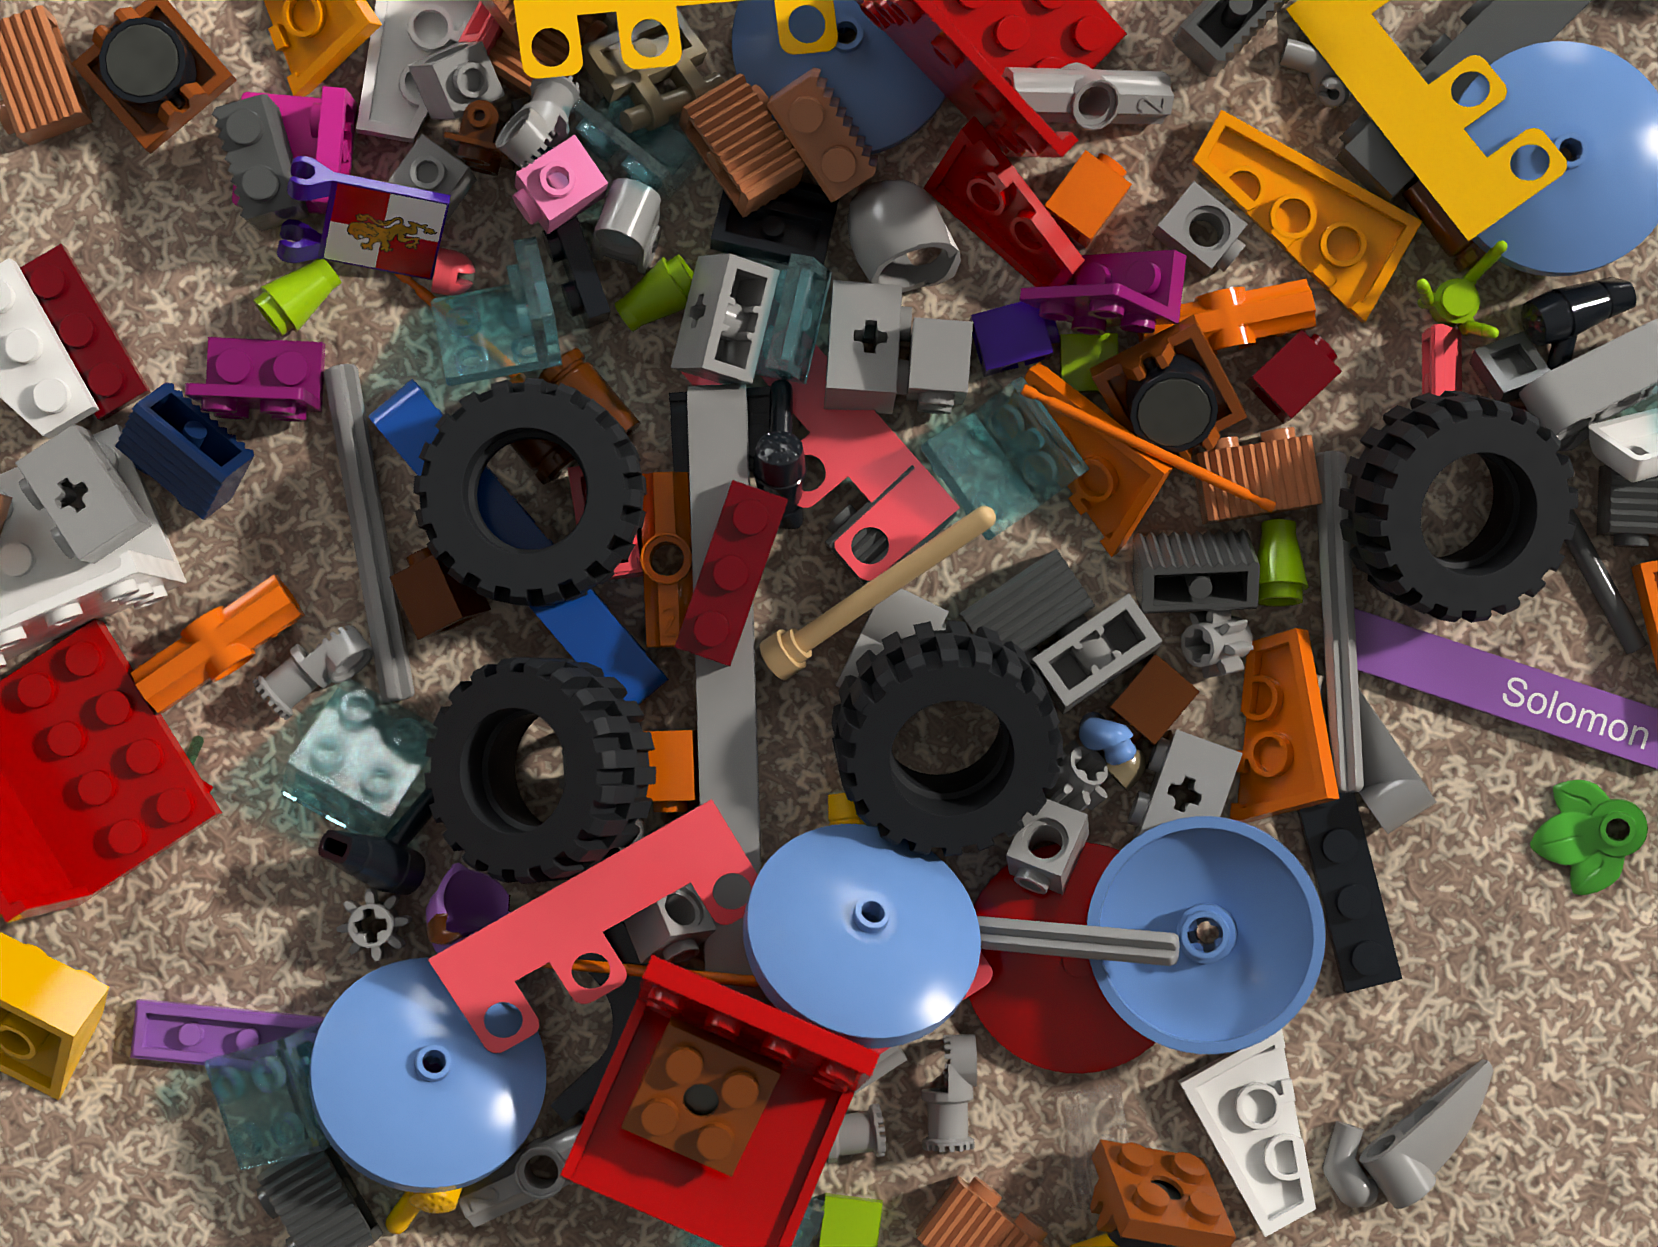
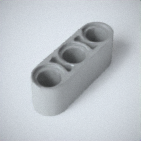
[1519,319,1658,441]

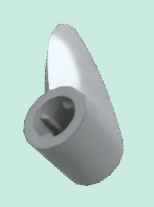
[1359,689,1437,834]
[1359,1059,1493,1209]

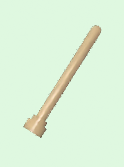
[759,506,996,680]

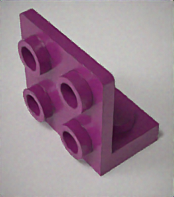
[1020,250,1186,335]
[185,337,325,422]

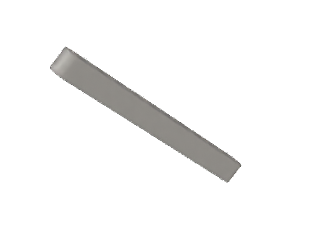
[687,384,766,1004]

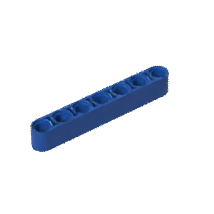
[368,379,669,705]

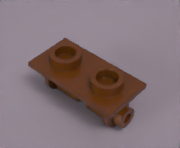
[444,100,515,176]

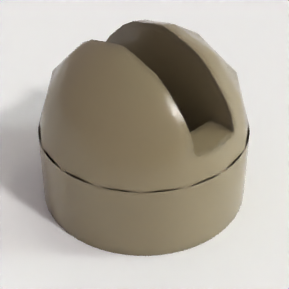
[1100,746,1146,791]

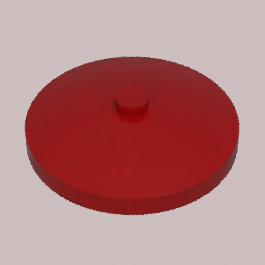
[969,842,1155,1074]

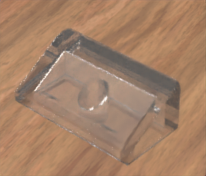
[1053,1083,1129,1210]

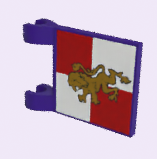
[277,156,451,280]

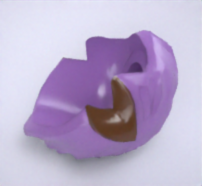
[425,863,511,954]

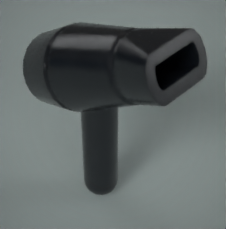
[1521,277,1636,370]
[753,379,807,529]
[318,789,435,895]

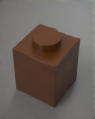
[389,547,491,640]
[1106,654,1200,746]

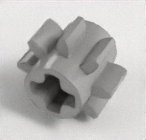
[1181,610,1253,679]
[1042,740,1111,812]
[336,888,413,961]

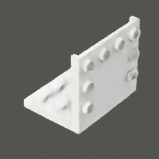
[0,425,187,669]

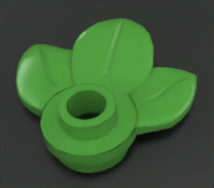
[1530,779,1648,895]

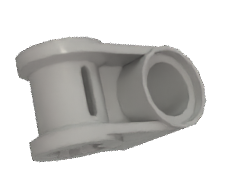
[591,178,662,275]

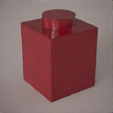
[1244,330,1342,424]

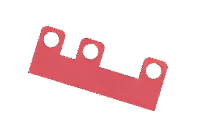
[681,298,960,581]
[428,799,758,1053]

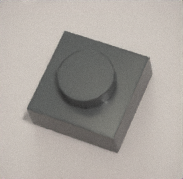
[1469,331,1551,403]

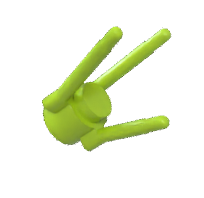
[1417,240,1508,339]

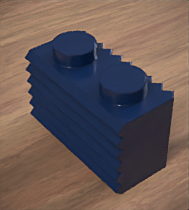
[115,383,254,520]

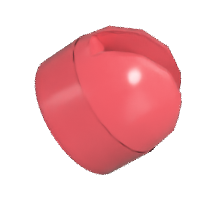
[431,247,475,296]

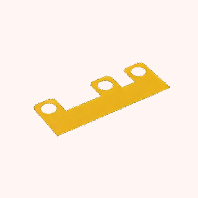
[513,0,838,79]
[1285,0,1567,242]

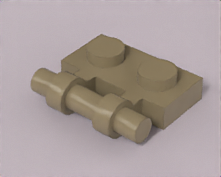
[582,7,724,133]

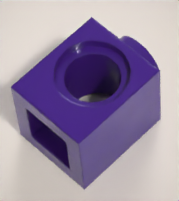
[969,301,1060,377]

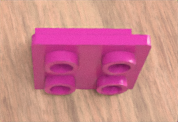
[232,86,358,214]

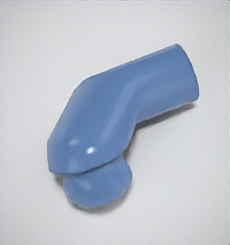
[1079,712,1136,765]

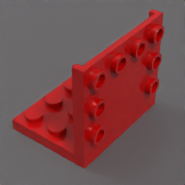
[855,0,1127,158]
[0,619,222,923]
[560,955,880,1247]

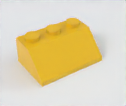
[0,932,109,1101]

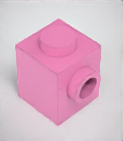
[512,135,608,234]

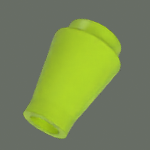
[614,254,694,332]
[253,258,342,337]
[1257,519,1309,607]

